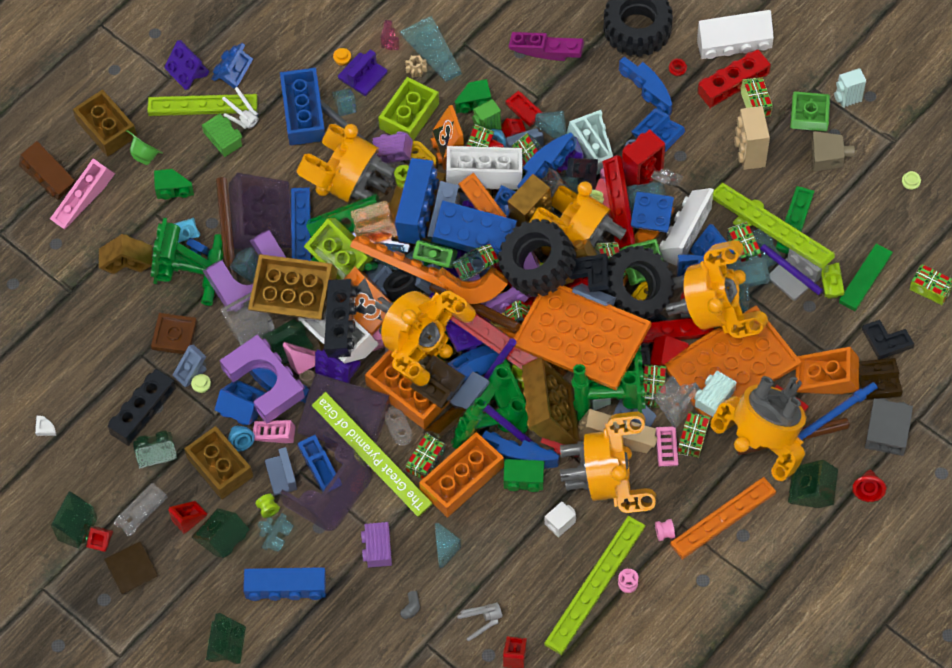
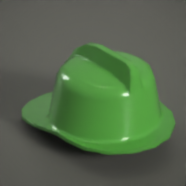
[126,130,163,165]

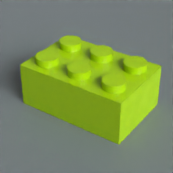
[378,77,439,141]
[304,218,374,279]

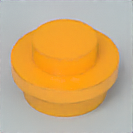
[333,48,351,66]

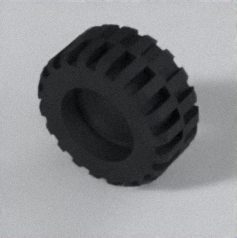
[603,0,673,57]
[498,219,576,297]
[600,246,674,320]

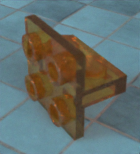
[351,200,397,243]

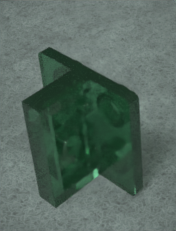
[262,319,313,365]
[133,430,177,468]
[206,613,246,664]

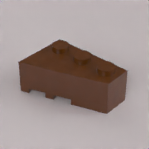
[19,141,75,200]

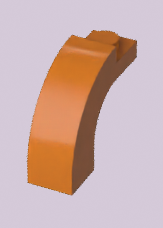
[438,266,508,304]

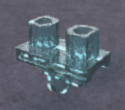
[258,513,294,552]

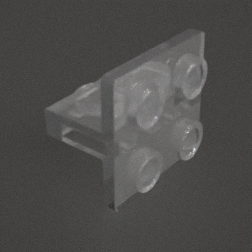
[653,376,700,428]

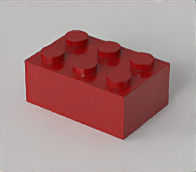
[622,130,666,194]

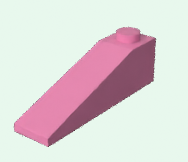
[50,159,115,229]

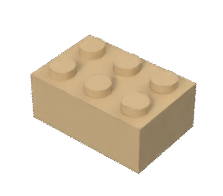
[734,106,770,170]

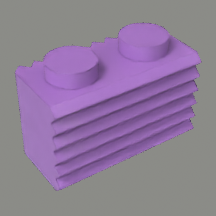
[372,131,413,164]
[361,522,392,567]

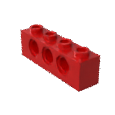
[698,49,771,108]

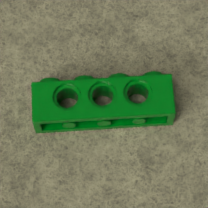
[306,194,386,237]

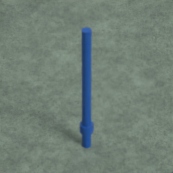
[798,382,877,440]

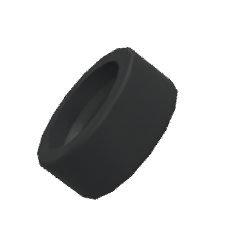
[383,269,420,302]

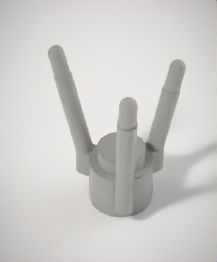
[457,602,502,641]

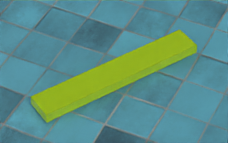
[148,94,258,116]

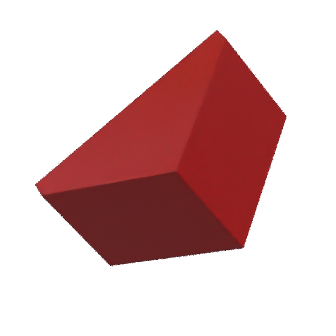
[650,335,689,366]
[168,501,207,534]
[503,637,527,668]

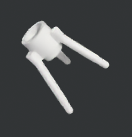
[222,87,259,129]

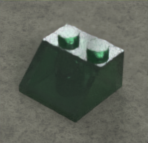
[788,460,838,508]
[51,491,97,549]
[192,508,250,558]

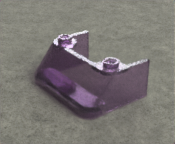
[280,431,372,531]

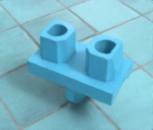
[174,218,200,243]

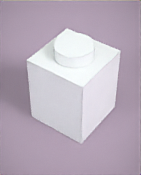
[545,502,576,538]

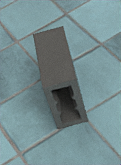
[865,398,913,456]

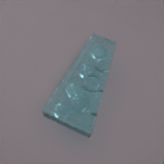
[399,16,462,82]

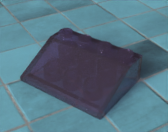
[229,173,292,251]
[297,373,390,450]

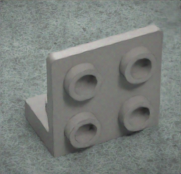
[767,248,822,301]

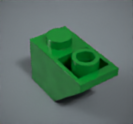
[455,79,491,114]
[154,169,194,200]

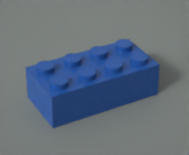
[280,68,325,145]
[395,158,439,244]
[431,200,517,257]

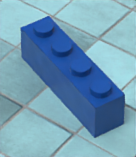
[244,568,326,601]

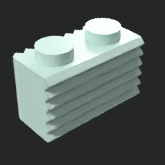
[834,68,866,108]
[694,371,737,417]

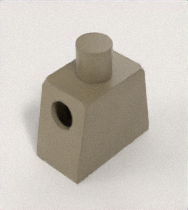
[811,131,855,171]

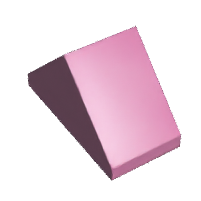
[283,342,316,375]

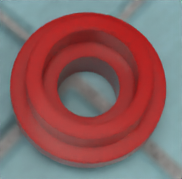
[669,58,687,76]

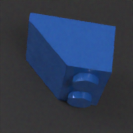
[214,380,266,425]

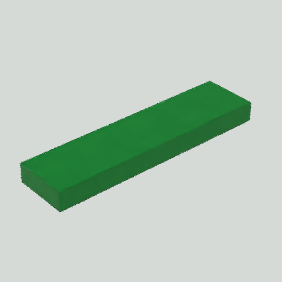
[775,186,815,254]
[839,243,893,312]

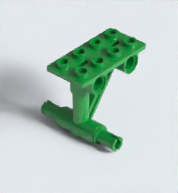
[151,217,224,306]
[571,345,646,421]
[451,359,529,449]

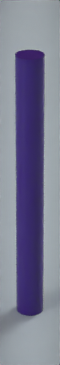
[760,244,823,295]
[484,338,517,380]
[483,402,533,442]

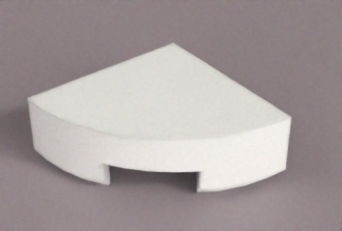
[35,416,56,436]

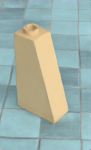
[578,409,657,453]

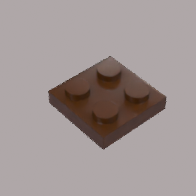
[151,313,197,354]

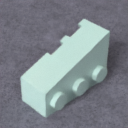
[566,110,613,174]

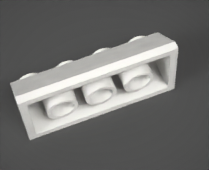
[697,10,774,59]
[446,146,522,190]
[659,188,714,266]
[297,311,379,364]

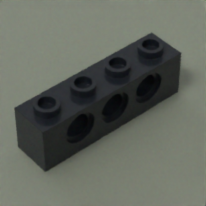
[324,279,358,358]
[108,369,176,446]

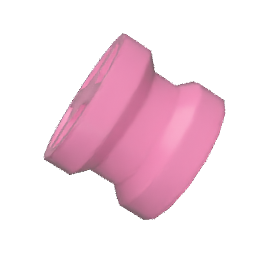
[655,519,675,541]
[618,569,638,593]

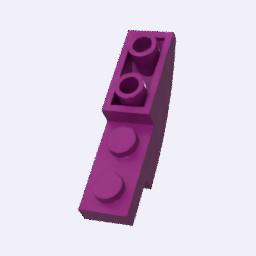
[508,32,584,61]

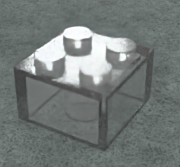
[220,293,275,346]

